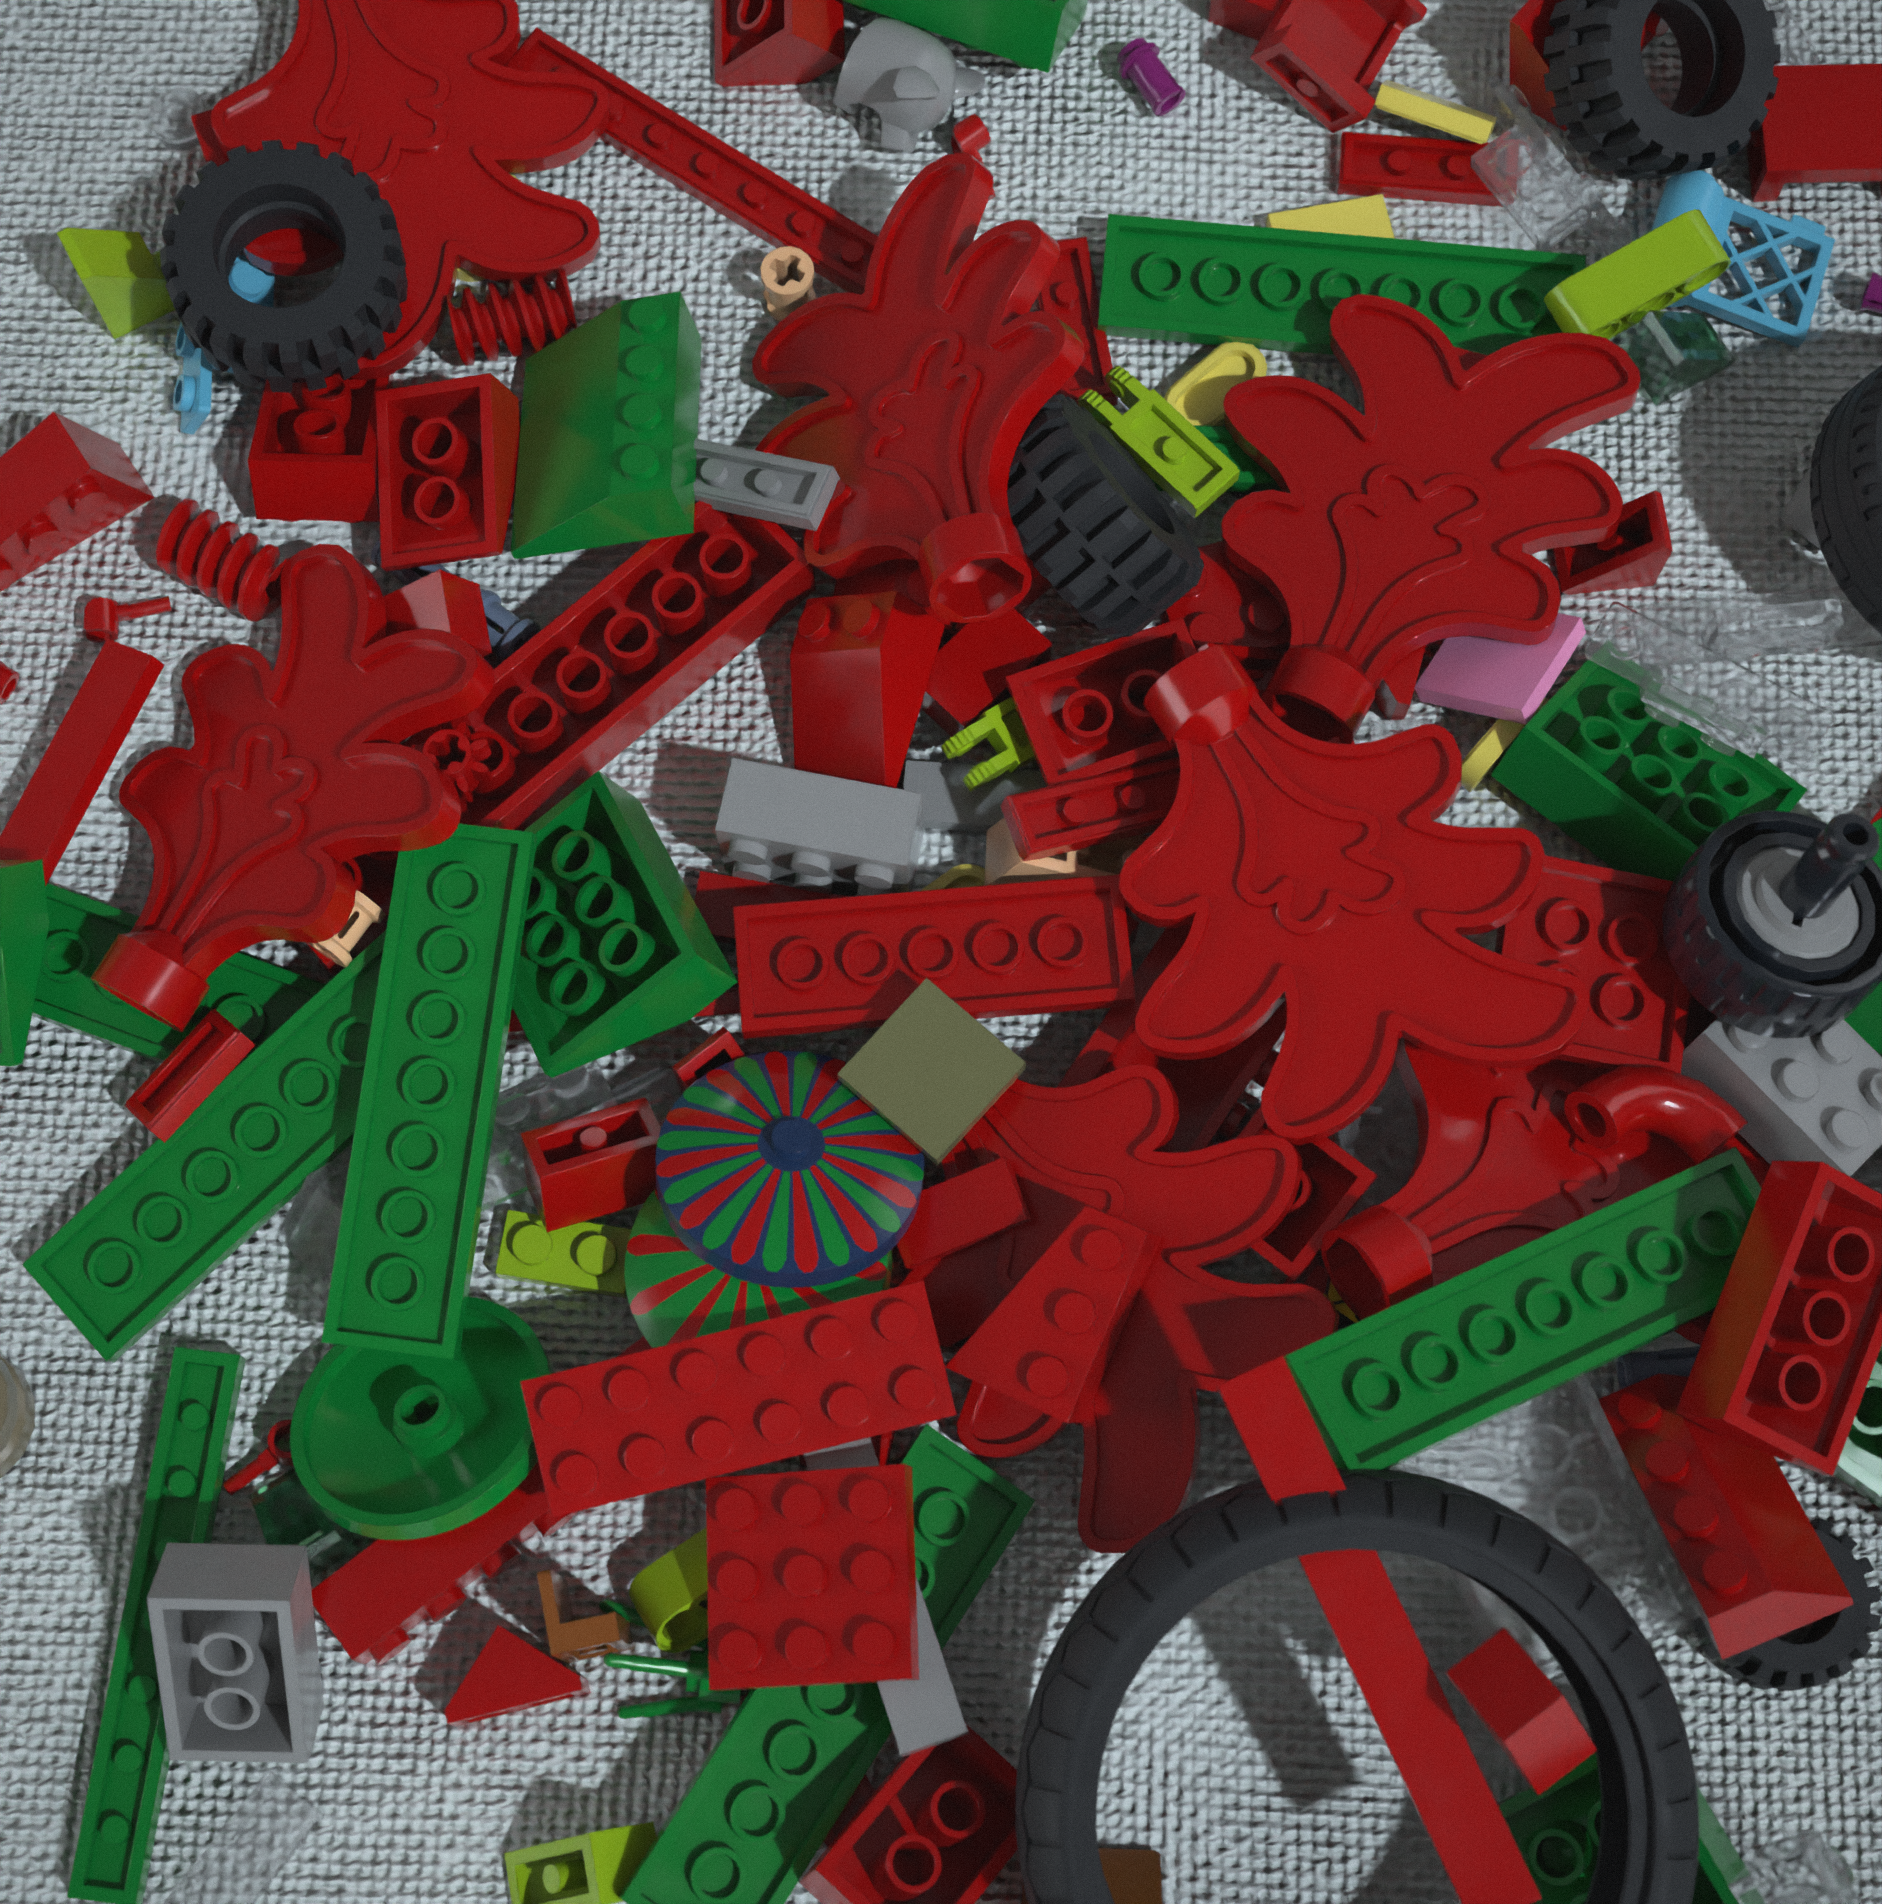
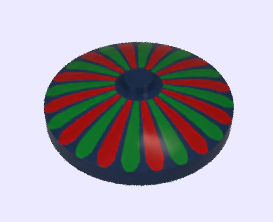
[655,1051,924,1288]

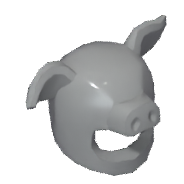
[833,17,985,153]

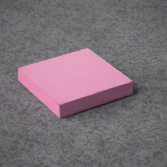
[1414,613,1586,725]

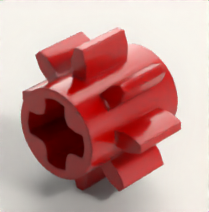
[412,722,493,803]

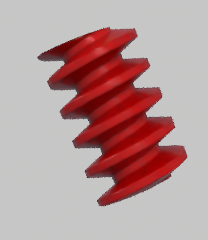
[447,269,578,366]
[156,498,291,622]

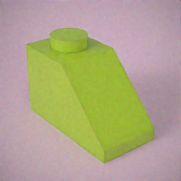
[57,228,175,339]
[504,1821,656,1904]

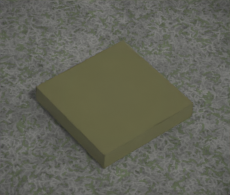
[837,978,1026,1166]

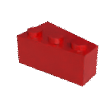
[0,411,155,592]
[945,1205,1162,1423]

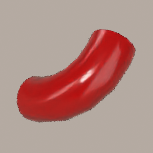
[1564,1066,1748,1164]

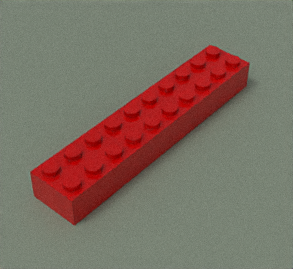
[302,501,816,978]

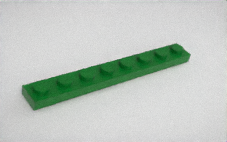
[67,1347,246,1904]

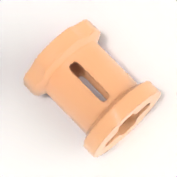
[760,246,816,322]
[308,889,386,968]

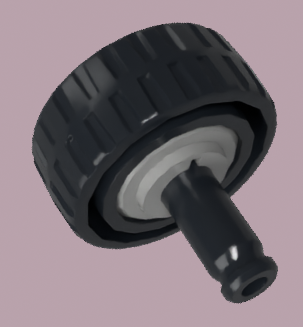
[1662,811,1882,1039]

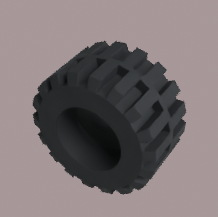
[1689,1517,1881,1692]

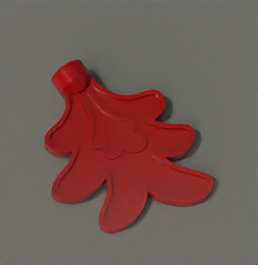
[211,0,610,380]
[752,152,1084,623]
[1221,294,1641,744]
[90,544,495,1032]
[1119,645,1590,1145]
[1321,994,1770,1346]
[898,1064,1340,1553]

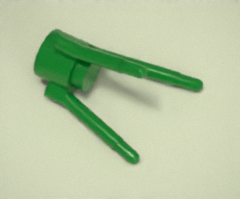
[599,1599,741,1719]

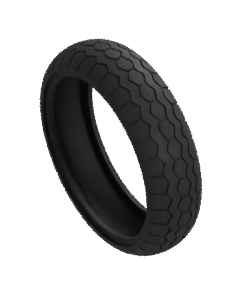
[1015,1467,1699,1904]

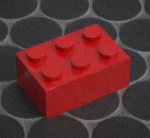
[799,1723,1018,1904]

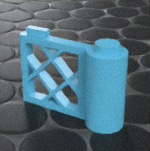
[1651,170,1835,348]

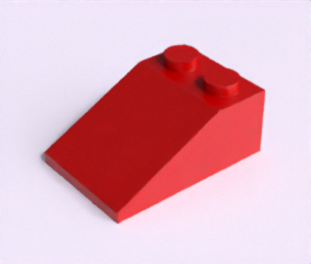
[248,373,394,523]
[376,373,520,572]
[790,591,945,788]
[1005,617,1197,787]

